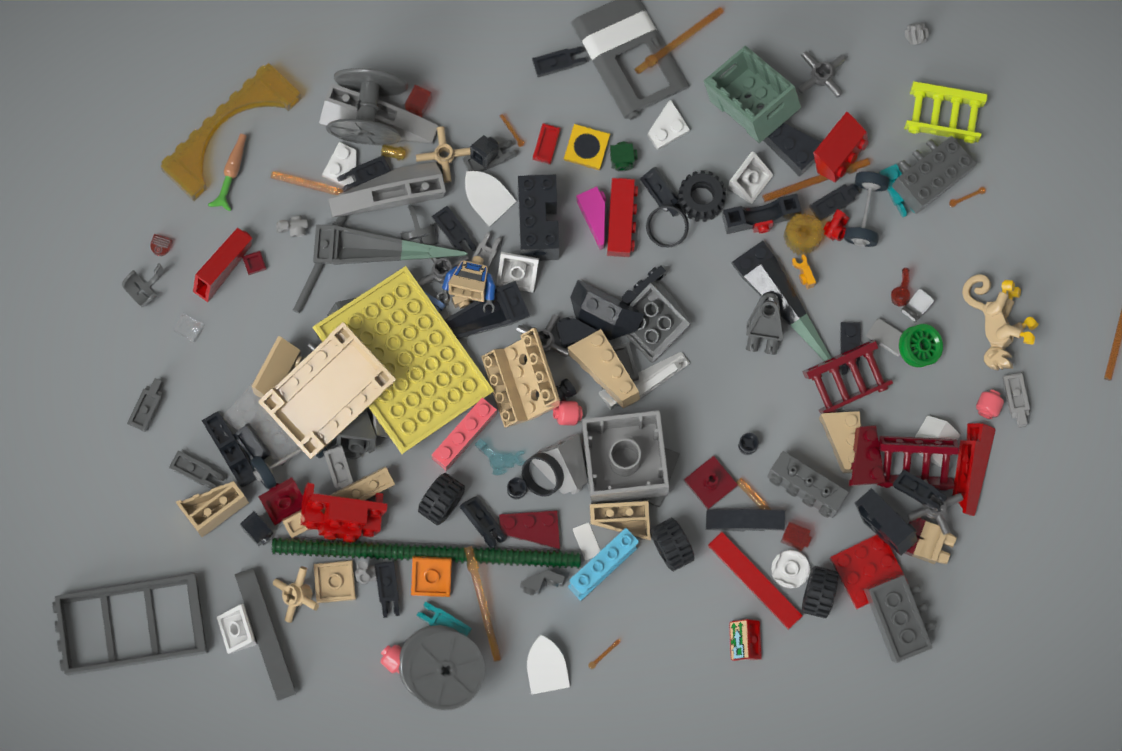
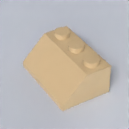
[251,336,303,398]

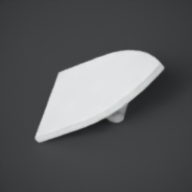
[465,171,517,227]
[527,634,570,694]

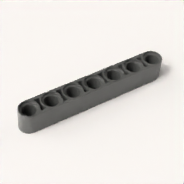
[235,568,296,701]

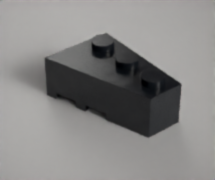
[763,123,821,177]
[855,488,918,556]

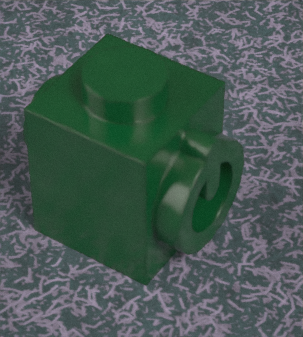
[610,141,638,171]

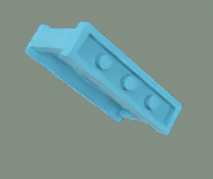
[568,528,639,601]

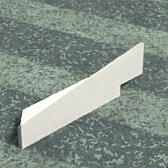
[599,352,690,410]

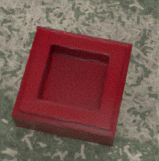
[242,251,267,276]

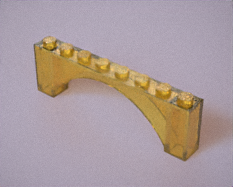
[160,63,302,201]

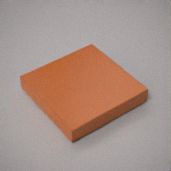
[411,556,452,597]

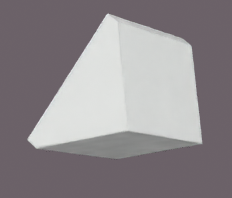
[728,152,773,204]
[496,252,539,293]
[915,415,961,467]
[217,604,257,654]

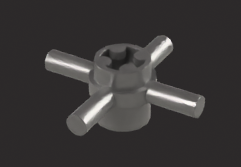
[798,51,846,98]
[417,256,470,297]
[516,314,569,358]
[907,479,963,535]

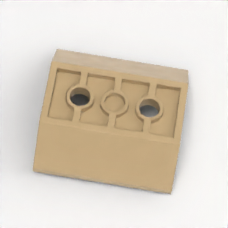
[481,328,560,428]

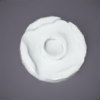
[771,550,810,589]

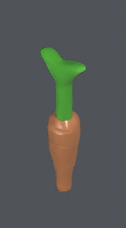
[208,134,247,211]

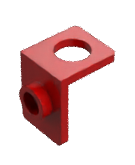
[753,220,773,234]

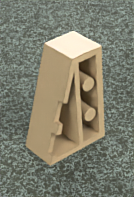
[819,411,861,473]
[176,481,249,537]
[589,501,650,540]

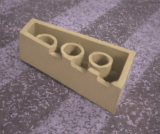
[567,329,640,409]

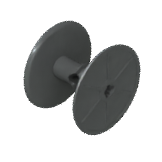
[326,68,408,145]
[398,625,485,710]

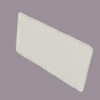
[573,523,600,560]

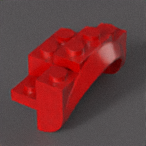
[300,483,387,542]

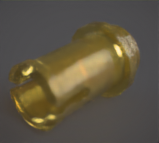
[381,144,406,161]

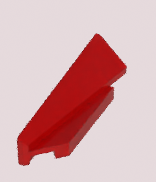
[952,423,996,516]

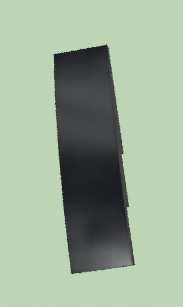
[201,411,256,488]
[706,509,785,532]

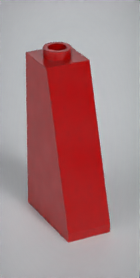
[193,227,253,302]

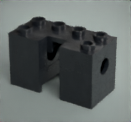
[518,174,559,261]

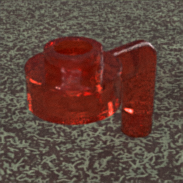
[891,268,910,307]

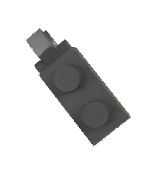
[127,378,163,432]

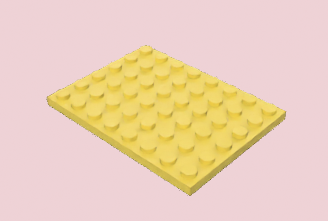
[313,266,494,454]

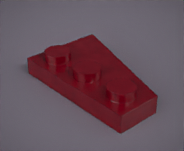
[849,426,885,486]
[499,511,560,550]

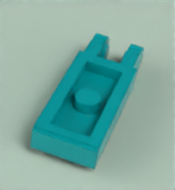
[879,164,915,217]
[416,601,472,637]

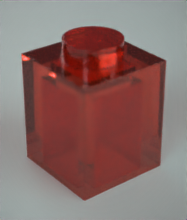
[405,85,432,117]
[781,522,812,551]

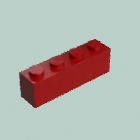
[607,178,638,257]

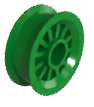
[899,324,943,368]

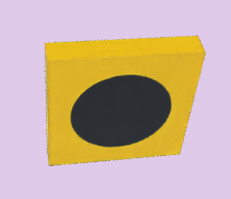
[563,124,610,171]

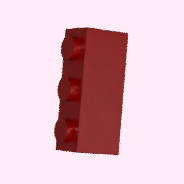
[813,112,868,183]

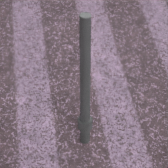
[293,215,347,313]

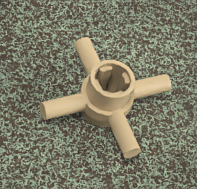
[273,566,319,623]

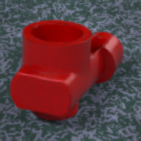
[824,209,850,241]

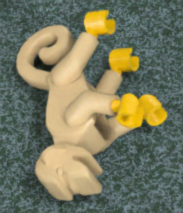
[962,274,1039,371]

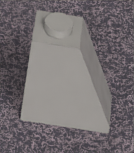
[529,434,587,494]

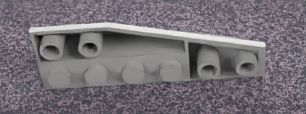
[319,83,439,143]
[328,162,446,218]

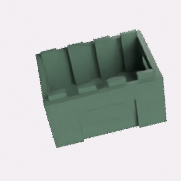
[703,45,801,143]

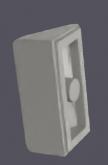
[866,318,902,356]

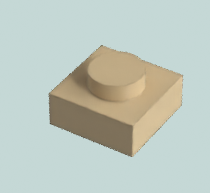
[452,296,473,309]

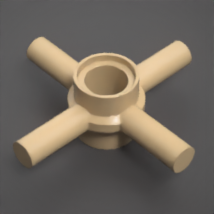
[416,126,470,183]

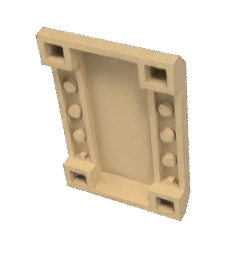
[258,322,397,459]

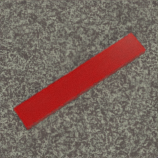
[708,532,803,630]

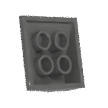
[625,280,691,363]

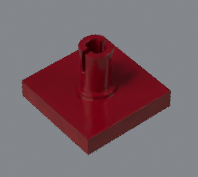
[683,456,738,510]
[258,477,303,526]

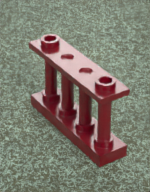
[802,340,893,414]
[877,436,959,491]

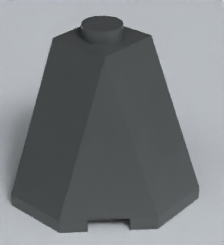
[337,409,376,459]

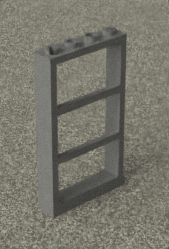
[52,574,207,676]

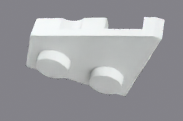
[648,100,690,150]
[322,142,356,187]

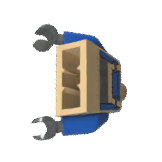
[437,256,495,313]

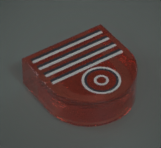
[150,234,173,256]

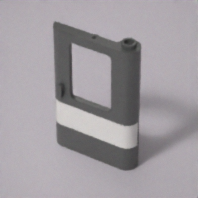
[571,0,689,120]

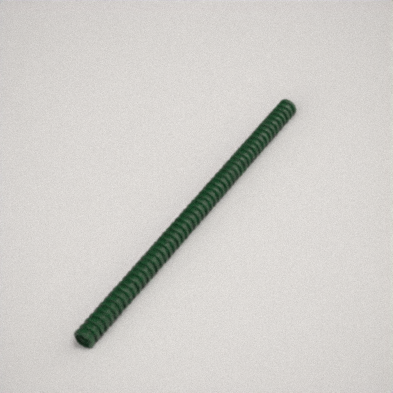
[272,537,581,569]

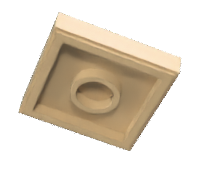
[314,561,356,603]

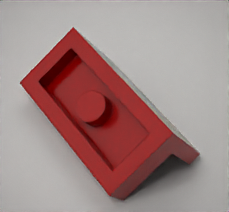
[729,619,762,661]

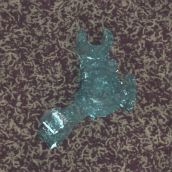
[475,438,525,476]

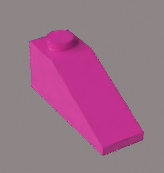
[576,186,607,250]

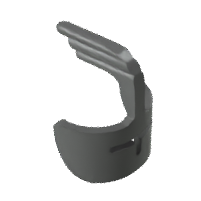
[400,205,437,246]
[122,263,164,308]

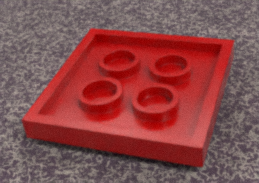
[830,534,909,610]

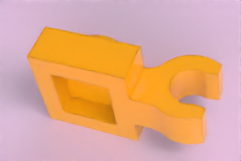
[792,254,816,289]

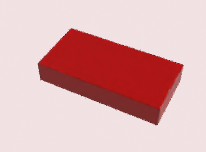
[532,123,561,165]

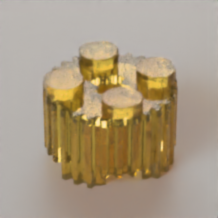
[783,213,823,255]

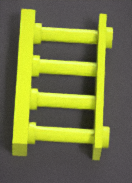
[904,81,987,143]

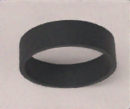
[646,205,689,248]
[522,453,564,497]

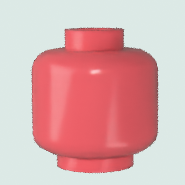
[976,389,1004,419]
[553,401,582,426]
[381,644,402,673]

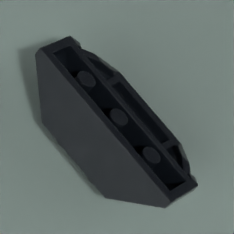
[570,280,645,340]

